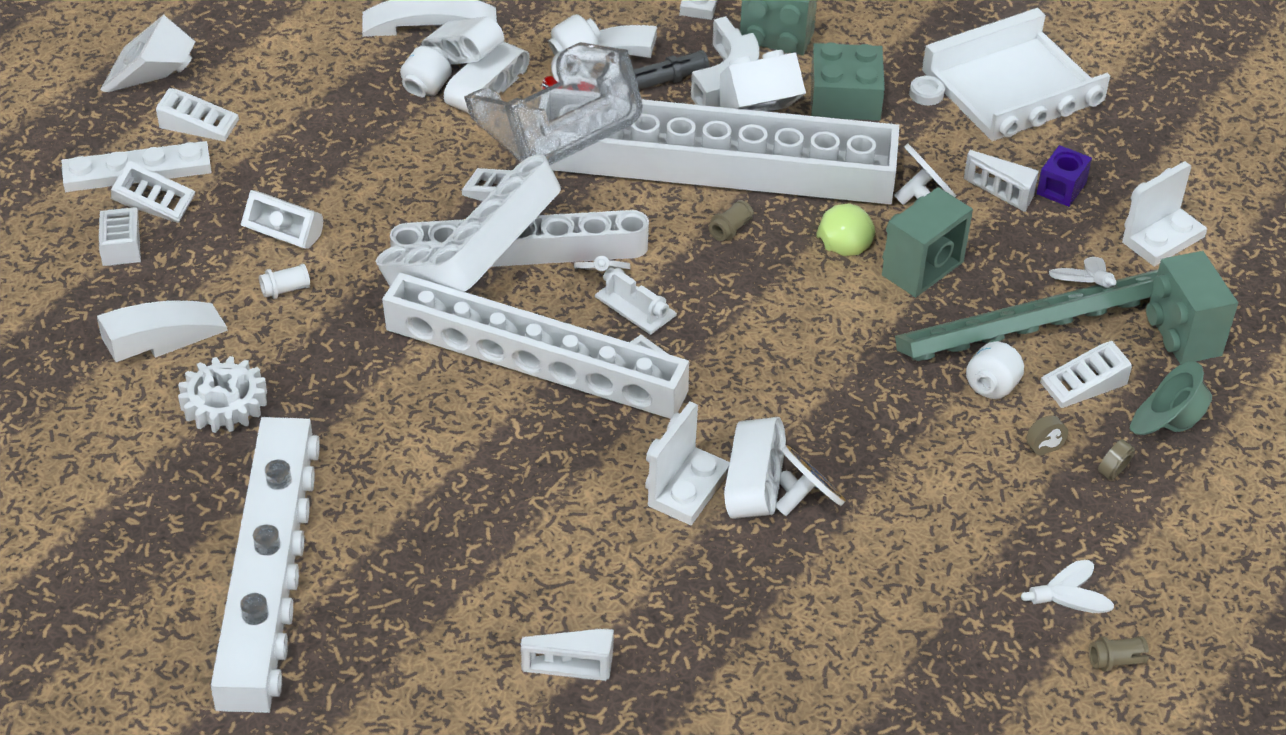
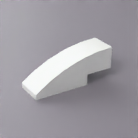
[97,301,228,362]

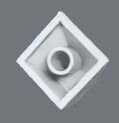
[100,15,195,92]

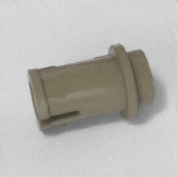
[709,200,754,241]
[1089,636,1149,672]

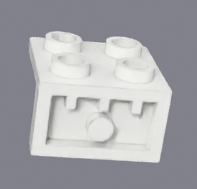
[1122,161,1207,266]
[645,401,730,525]

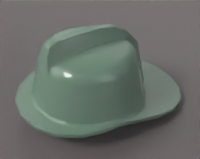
[1130,361,1212,435]

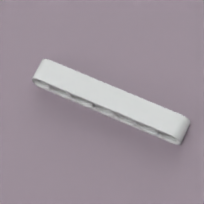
[390,210,649,267]

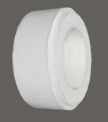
[909,76,945,105]

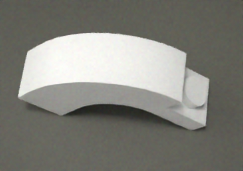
[691,17,759,107]

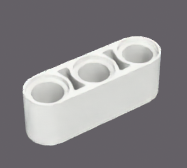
[421,17,504,65]
[444,41,530,116]
[724,417,786,519]

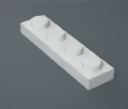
[61,141,212,192]

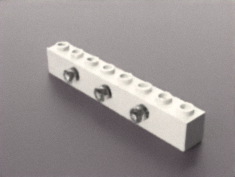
[211,417,320,713]

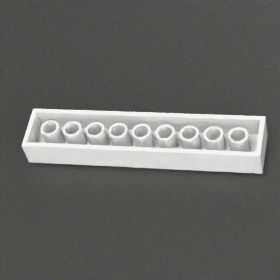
[533,90,899,205]

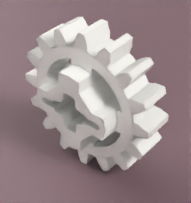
[178,356,267,433]

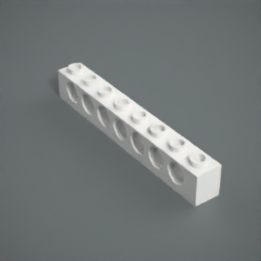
[382,272,689,419]

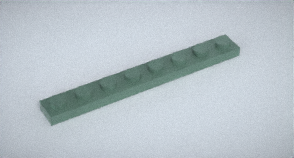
[895,270,1158,361]

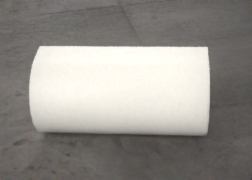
[241,190,323,248]

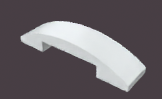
[362,0,497,36]

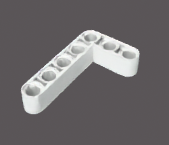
[376,154,561,292]

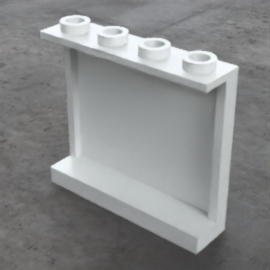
[922,8,1110,141]

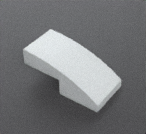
[597,25,657,61]

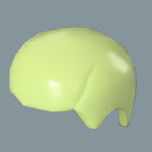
[816,203,875,256]

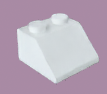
[720,50,806,112]

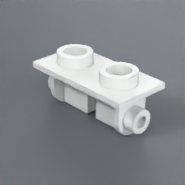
[595,267,677,335]

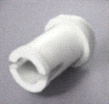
[259,264,310,299]

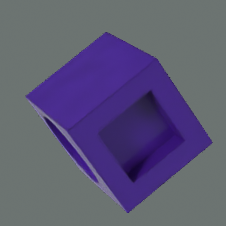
[1036,145,1092,207]

